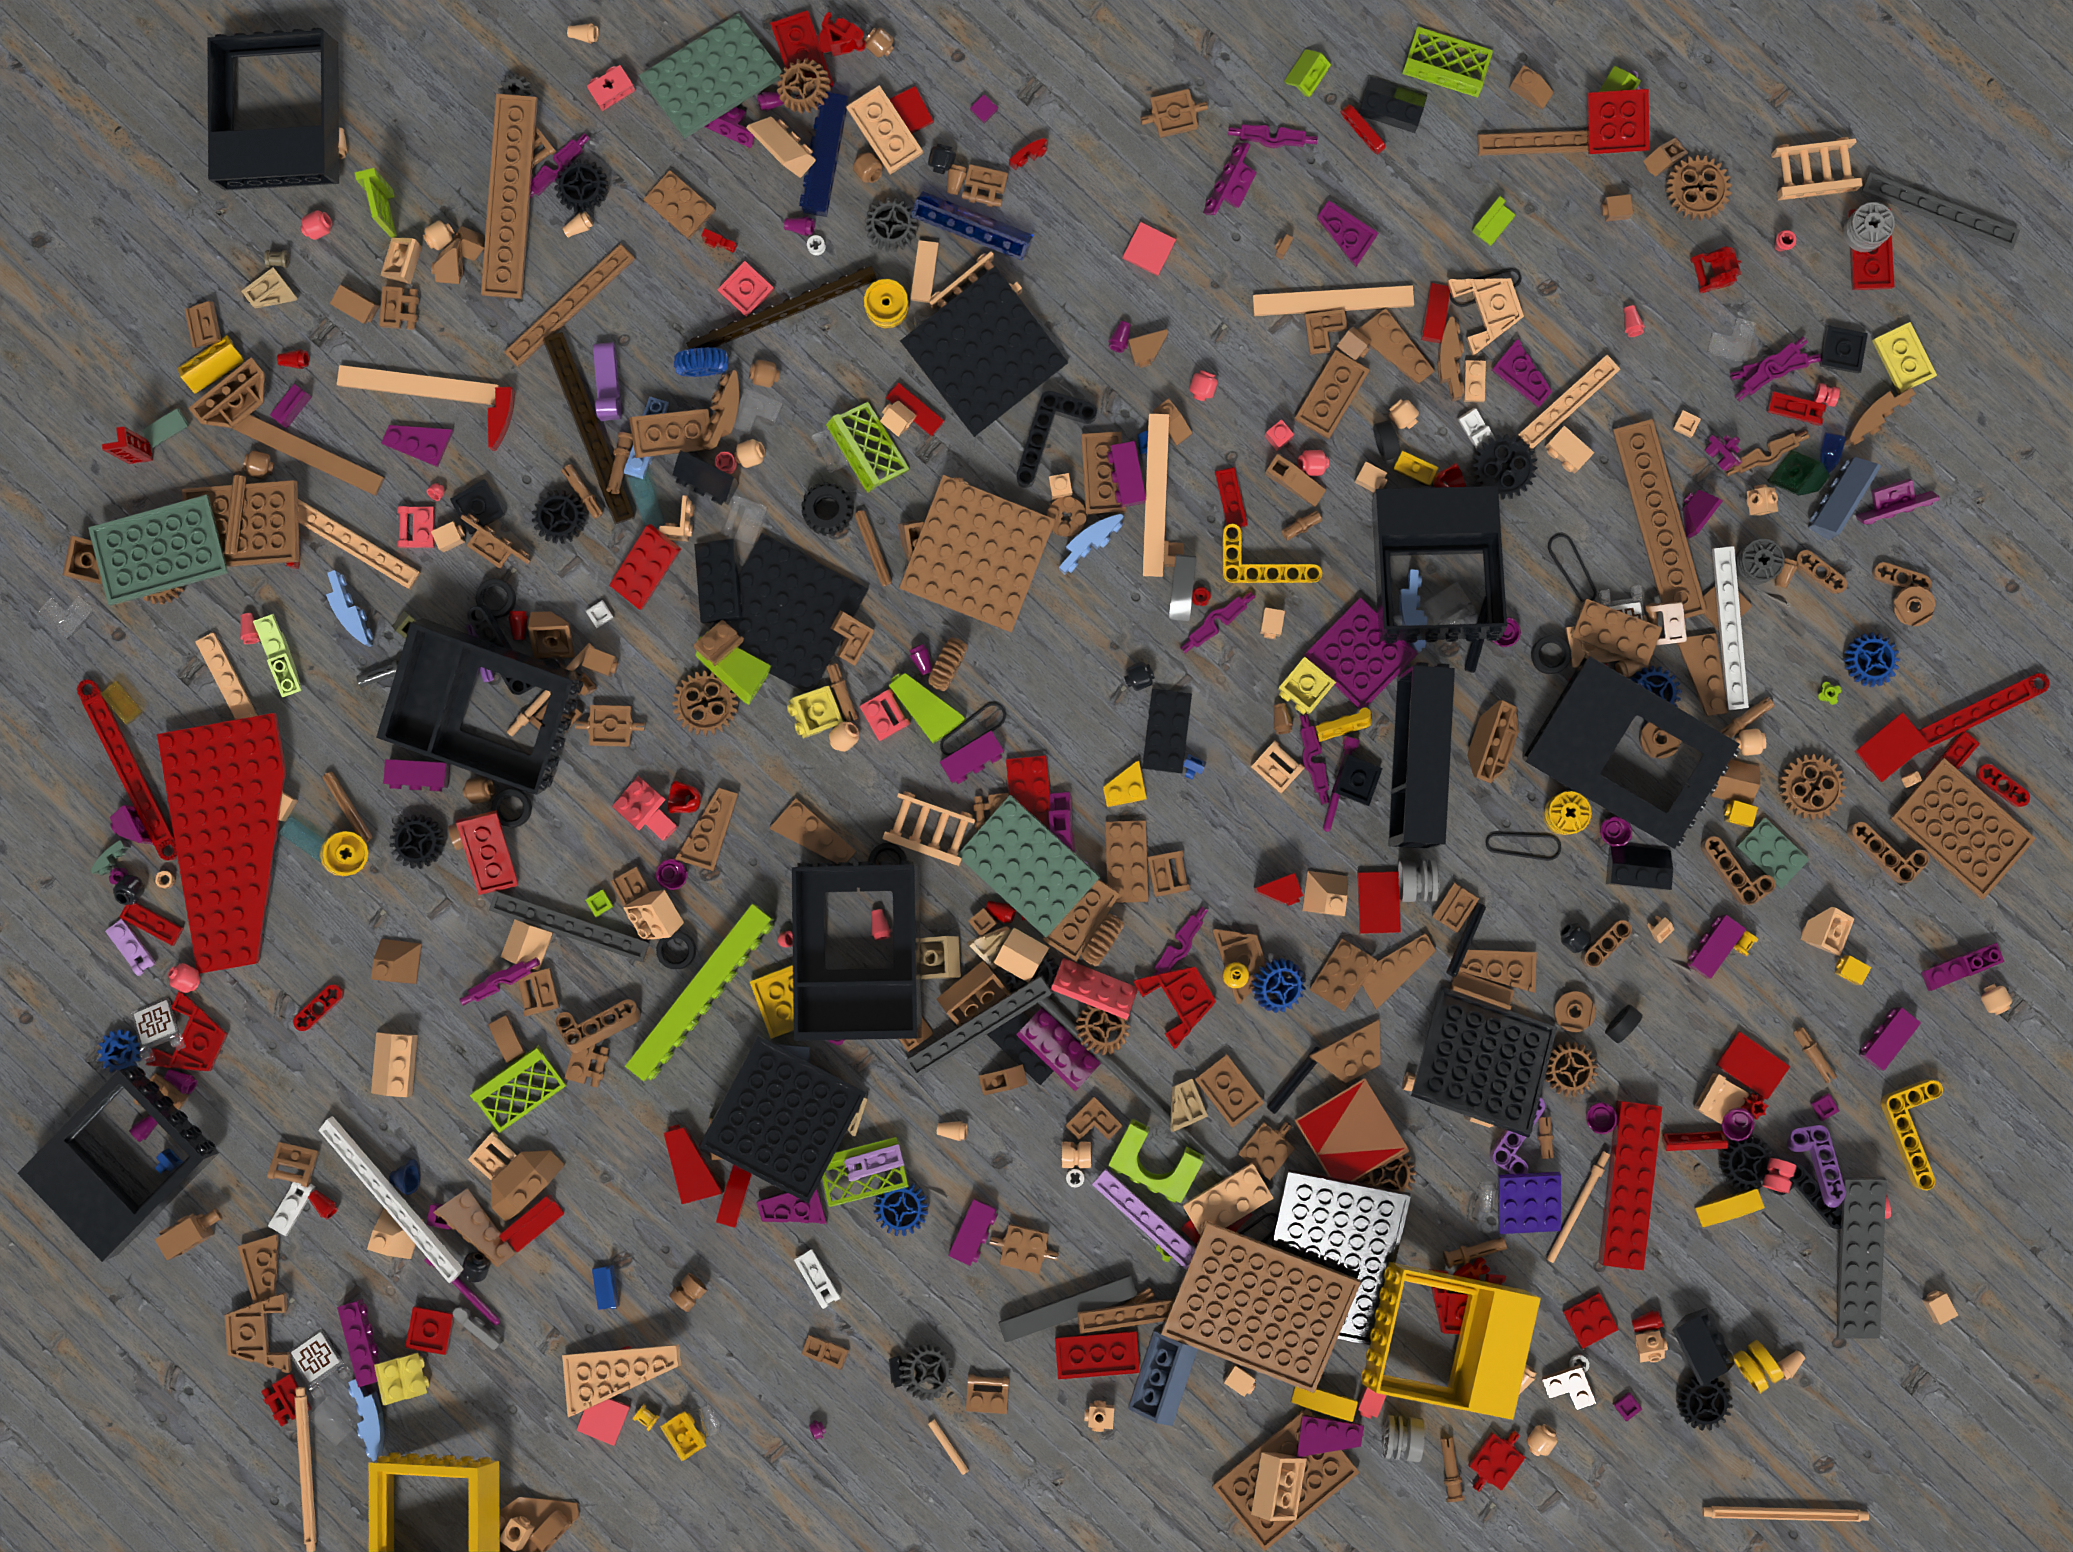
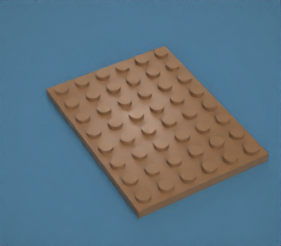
[1161,1221,1361,1393]

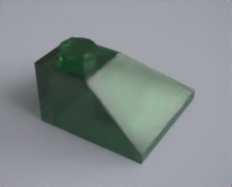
[1767,450,1830,496]

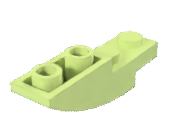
[253,614,302,698]

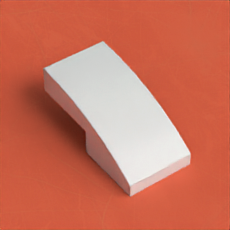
[1457,408,1496,449]

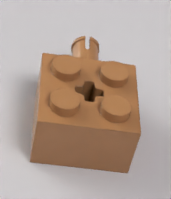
[154,1208,223,1261]

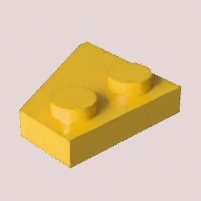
[1103,761,1147,807]

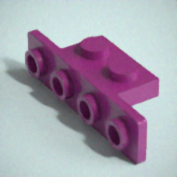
[704,107,755,148]
[1203,143,1257,215]
[1856,478,1940,525]

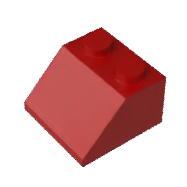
[1254,873,1304,906]

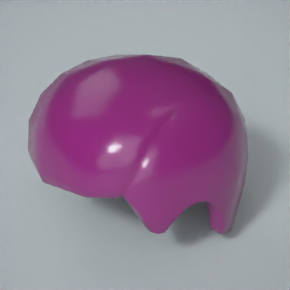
[1493,617,1521,647]
[1600,816,1632,846]
[655,859,688,890]
[1586,1102,1618,1134]
[1722,1107,1755,1141]

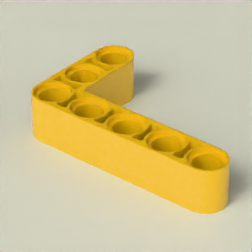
[1222,524,1322,583]
[1881,1079,1943,1190]

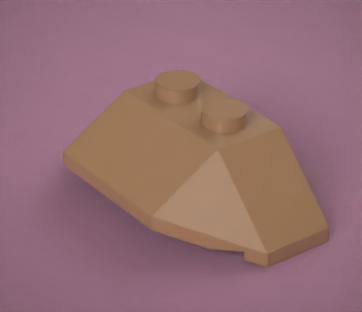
[188,357,265,428]
[1467,700,1519,783]
[491,1150,565,1222]

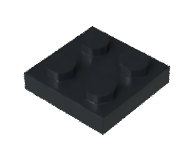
[1820,326,1868,374]
[450,479,506,534]
[1332,754,1383,806]

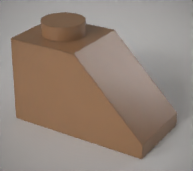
[1509,65,1554,110]
[1643,138,1688,177]
[431,238,463,284]
[1128,329,1168,368]
[1152,398,1192,446]
[898,520,924,562]
[582,646,619,677]
[978,1064,1028,1096]

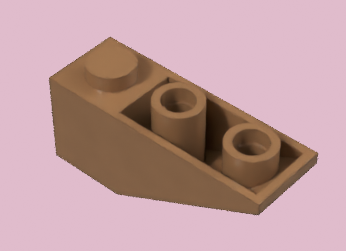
[1264,454,1326,507]

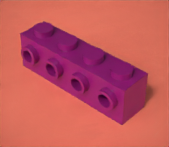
[337,1299,380,1387]

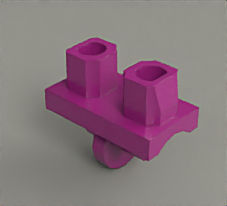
[1705,435,1742,471]

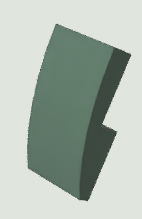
[142,408,190,448]
[90,840,131,876]

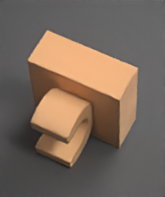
[1647,916,1674,943]

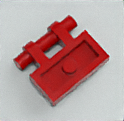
[261,1373,312,1427]

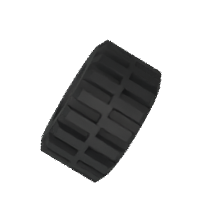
[801,482,853,536]

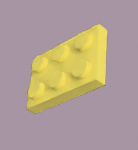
[1872,322,1937,394]

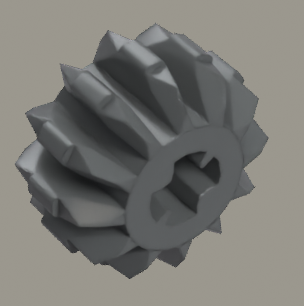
[498,74,533,96]

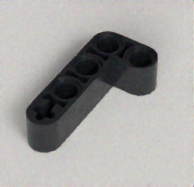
[1768,1162,1842,1229]

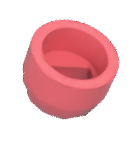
[427,483,445,501]
[777,931,793,948]

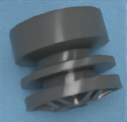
[1735,539,1785,585]

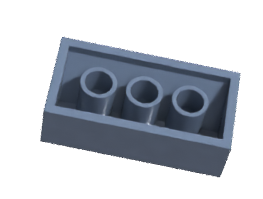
[1808,457,1881,540]
[1128,1331,1198,1426]

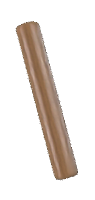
[224,475,246,555]
[854,510,892,586]
[322,771,372,843]

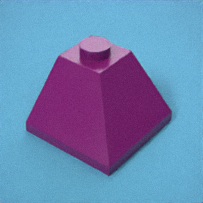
[1682,490,1723,539]
[110,805,153,845]

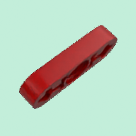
[1340,104,1386,155]
[1976,764,2030,807]
[293,985,344,1031]

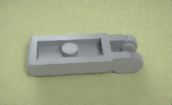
[452,1306,503,1350]

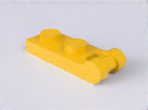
[1316,708,1372,742]

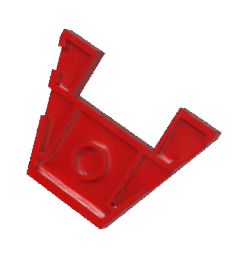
[1133,966,1216,1049]
[145,992,228,1071]
[1428,1269,1506,1335]

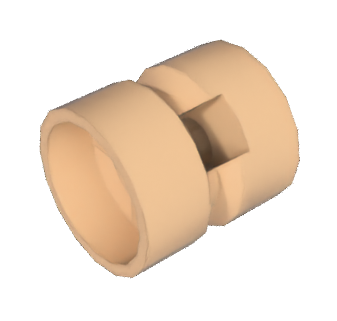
[1062,1142,1091,1168]

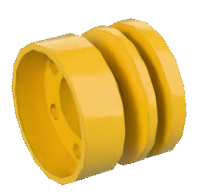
[1543,791,1592,835]

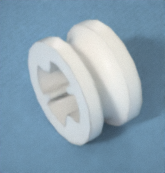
[807,235,826,255]
[1066,1168,1084,1188]
[1569,1354,1589,1373]

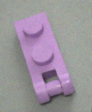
[105,919,156,976]
[844,1144,904,1181]

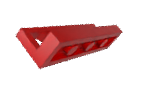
[102,426,153,464]

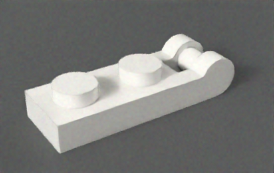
[268,1182,316,1236]
[794,1249,841,1309]

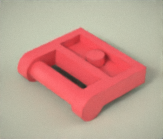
[397,506,435,548]
[859,689,911,742]

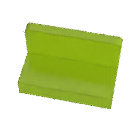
[1284,49,1331,97]
[1599,66,1641,92]
[1472,196,1515,246]

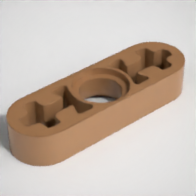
[1794,550,1847,594]
[1872,562,1932,591]

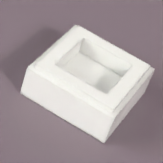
[586,600,614,628]

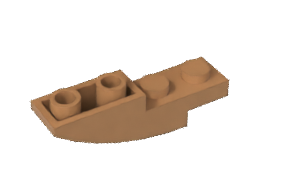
[1437,316,1464,401]
[701,370,739,450]
[1844,388,1916,446]

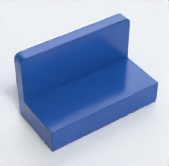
[592,1265,619,1310]

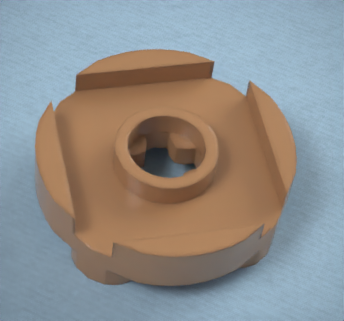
[1047,496,1086,537]
[1892,585,1936,626]
[1639,722,1681,759]
[1554,991,1596,1032]

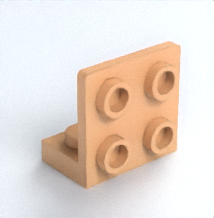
[659,495,695,542]
[1694,1073,1749,1125]

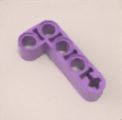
[593,342,622,421]
[1490,1098,1545,1174]
[1787,1125,1846,1208]

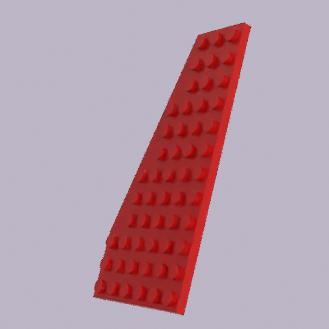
[157,713,287,974]

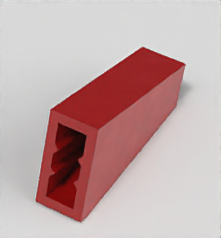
[664,1124,724,1204]

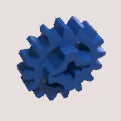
[97,1029,144,1073]

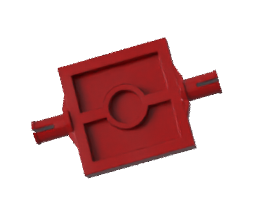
[1468,1430,1526,1492]

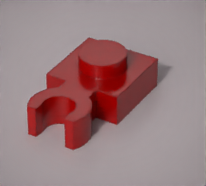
[701,228,737,253]
[1452,1257,1490,1280]

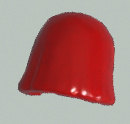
[1433,463,1467,488]
[668,781,701,813]

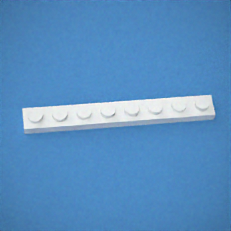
[1712,546,1749,710]

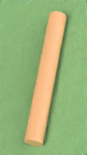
[928,1419,969,1475]

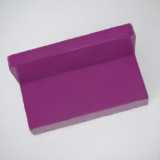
[270,384,312,428]

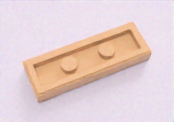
[910,240,939,303]

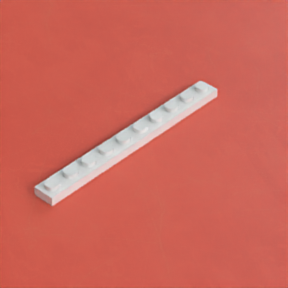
[318,1116,463,1283]

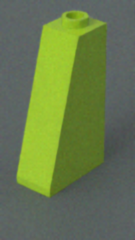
[695,631,771,705]
[889,673,965,744]

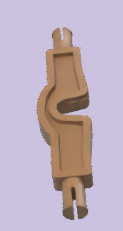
[1724,430,1809,477]

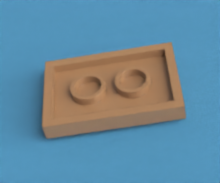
[643,170,715,240]
[1309,939,1377,1012]
[1195,1054,1264,1128]

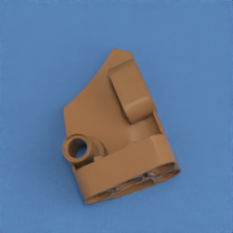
[466,1497,579,1552]

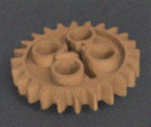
[1665,155,1732,221]
[672,671,738,737]
[1778,754,1846,820]

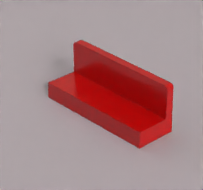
[499,1195,564,1252]

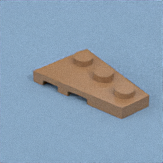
[237,1234,279,1303]

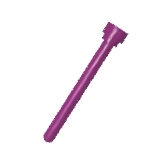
[1323,736,1360,832]
[424,1258,500,1325]

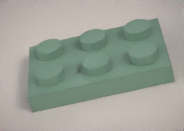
[1736,817,1810,889]

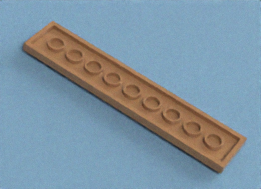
[481,94,538,299]
[1612,419,1707,619]

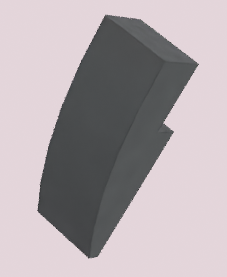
[1169,554,1196,621]

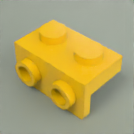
[660,1411,706,1462]

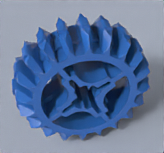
[674,347,729,377]
[1843,632,1900,687]
[1630,666,1682,717]
[1251,958,1306,1013]
[873,1180,929,1236]

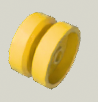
[864,279,909,329]
[320,831,368,877]
[1733,1340,1784,1394]

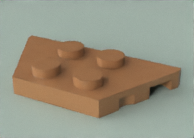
[1212,929,1266,1004]
[1309,1020,1380,1083]

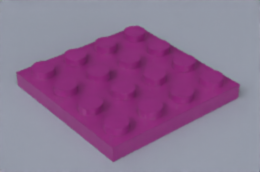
[1304,597,1418,710]

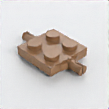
[1140,89,1208,138]
[575,705,645,747]
[1238,1122,1295,1180]
[989,1223,1059,1274]

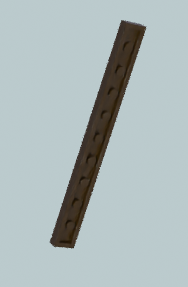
[686,266,877,349]
[543,332,635,525]

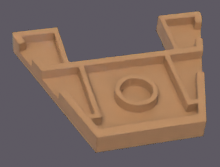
[225,1292,292,1373]

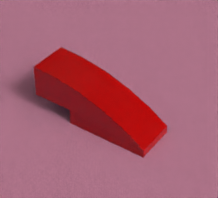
[1420,283,1450,344]
[487,387,515,451]
[716,1165,752,1228]

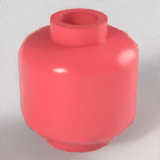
[301,210,332,240]
[1189,370,1218,401]
[1298,450,1329,476]
[168,963,201,993]

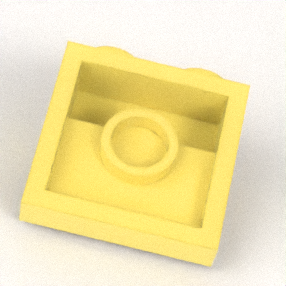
[1278,657,1336,715]
[787,685,843,739]
[374,1353,429,1405]

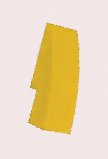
[1695,1188,1765,1227]
[1291,1386,1358,1422]

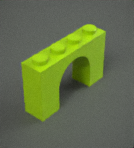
[1108,1118,1204,1203]

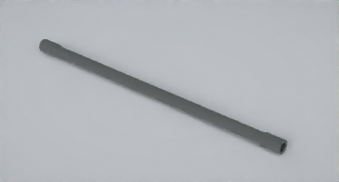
[1038,997,1233,1180]

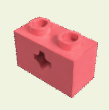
[587,65,636,111]

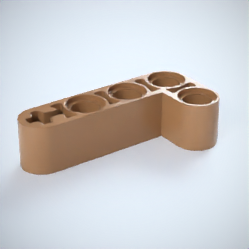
[1847,822,1929,883]
[1700,836,1775,905]
[555,1000,641,1053]

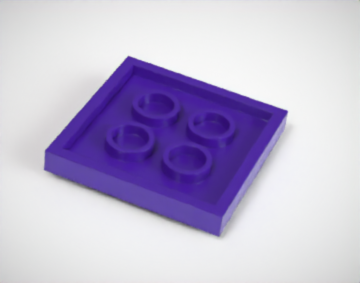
[1498,1172,1561,1234]

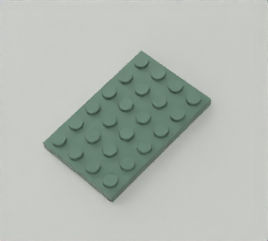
[639,14,783,139]
[88,495,229,606]
[957,795,1101,938]

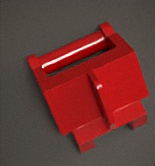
[818,12,866,57]
[1690,246,1742,293]

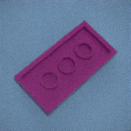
[1016,1008,1101,1091]

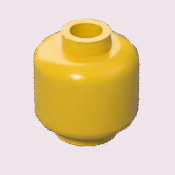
[1222,962,1249,989]

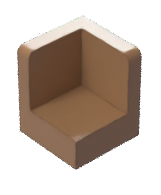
[453,226,484,261]
[1163,540,1184,567]

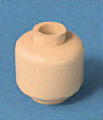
[423,220,454,251]
[1389,399,1419,429]
[734,439,766,468]
[829,722,859,752]
[1735,729,1766,756]
[1980,983,2012,1015]
[1527,1424,1558,1456]

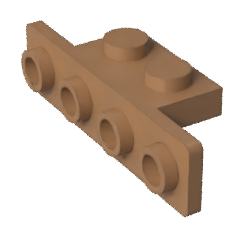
[460,513,531,569]

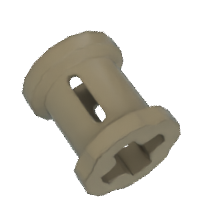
[264,250,289,268]

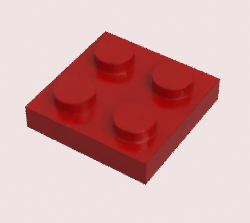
[1562,1292,1619,1349]
[405,1306,454,1355]

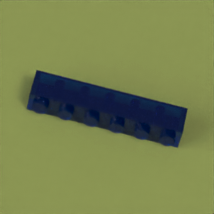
[799,92,849,217]
[911,191,1034,261]

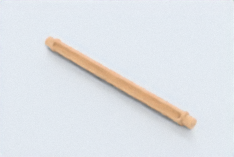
[294,1387,317,1552]
[1702,1506,1869,1522]

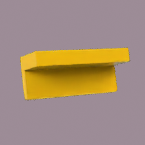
[177,335,244,394]

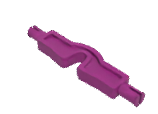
[1228,125,1318,148]
[530,133,590,199]
[1734,336,1808,402]
[1730,353,1821,381]
[1180,591,1256,654]
[1299,714,1329,805]
[1154,906,1208,975]
[459,957,540,1006]

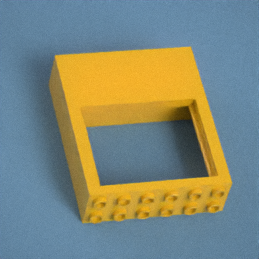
[1361,1262,1541,1420]
[369,1452,500,1552]

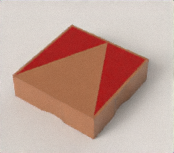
[1295,1078,1409,1182]

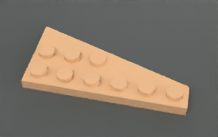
[562,1345,681,1417]

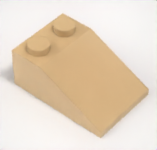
[920,936,961,980]

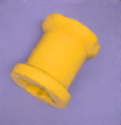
[1733,930,1759,957]
[633,1404,659,1431]

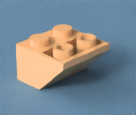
[623,890,684,940]

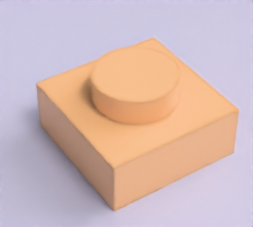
[1673,410,1701,438]

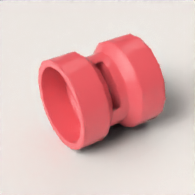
[1813,383,1840,407]
[715,451,737,474]

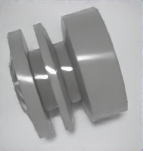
[1843,202,1895,252]
[1398,859,1440,902]
[1382,1415,1425,1463]

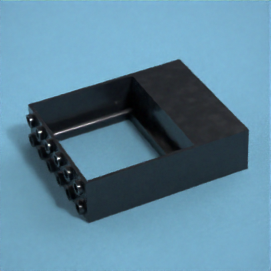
[207,28,339,191]
[1372,486,1507,644]
[17,1065,219,1262]

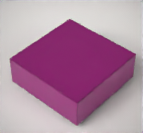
[970,94,998,124]
[1810,1093,1840,1121]
[1613,1392,1642,1422]

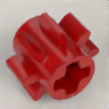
[1741,1093,1769,1120]

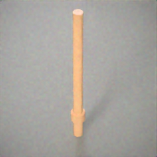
[506,643,595,737]
[1546,1151,1610,1263]

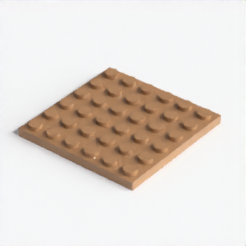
[899,475,1055,633]

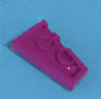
[1317,200,1379,267]
[1491,339,1552,408]
[381,425,453,467]
[756,1188,827,1224]
[1296,1415,1364,1457]

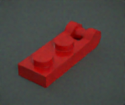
[1767,391,1827,426]

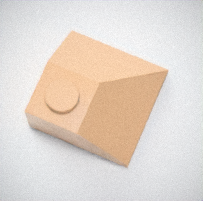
[1302,871,1348,916]
[1800,907,1854,956]
[367,1208,424,1259]

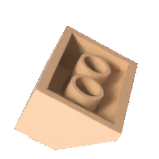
[746,117,816,178]
[371,1032,418,1097]
[1251,1452,1307,1521]

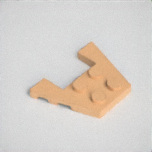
[1447,278,1524,355]

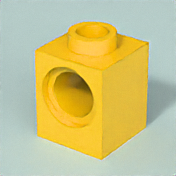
[1723,800,1758,828]
[1835,955,1872,985]

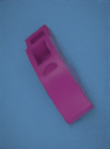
[1049,792,1075,853]
[1921,943,2005,991]

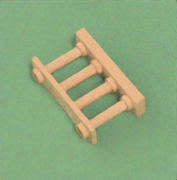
[1771,137,1863,200]
[929,252,1022,309]
[882,791,976,866]

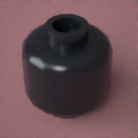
[928,143,956,174]
[1124,662,1155,691]
[113,875,145,905]
[1560,923,1591,953]
[461,1252,490,1283]

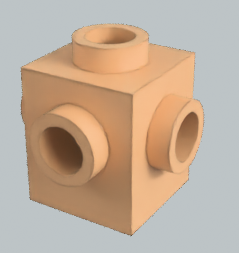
[1746,484,1778,516]
[1635,1330,1668,1363]
[1084,1400,1114,1432]

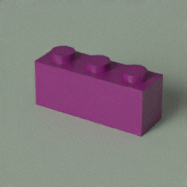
[1107,441,1146,508]
[940,731,1004,784]
[383,759,450,792]
[1687,915,1746,979]
[1859,1007,1921,1071]
[948,1198,998,1266]

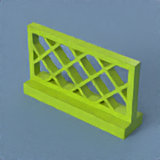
[1402,26,1493,98]
[354,168,397,238]
[826,402,910,493]
[470,1045,566,1133]
[822,1137,909,1207]

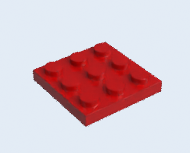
[1587,89,1650,154]

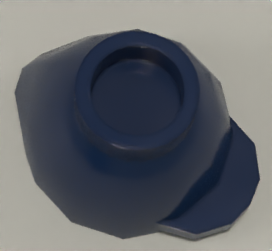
[389,1159,420,1195]

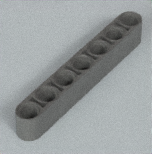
[998,1275,1138,1342]

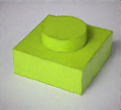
[585,889,614,917]

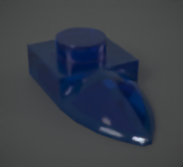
[1820,432,1846,474]

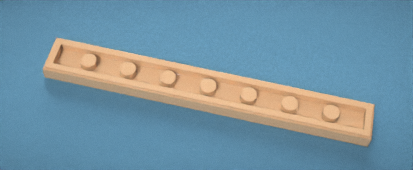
[1253,286,1414,316]
[337,365,499,406]
[1143,414,1169,577]
[298,499,420,590]

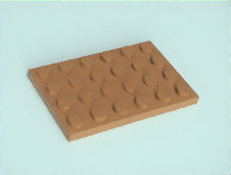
[182,480,299,567]
[1889,758,2036,900]
[1212,1408,1360,1552]

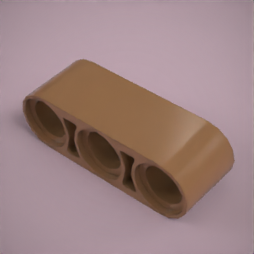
[1581,920,1632,967]

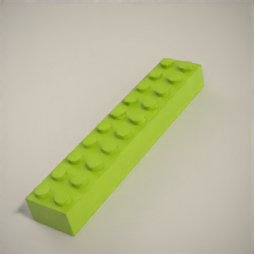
[625,904,775,1081]

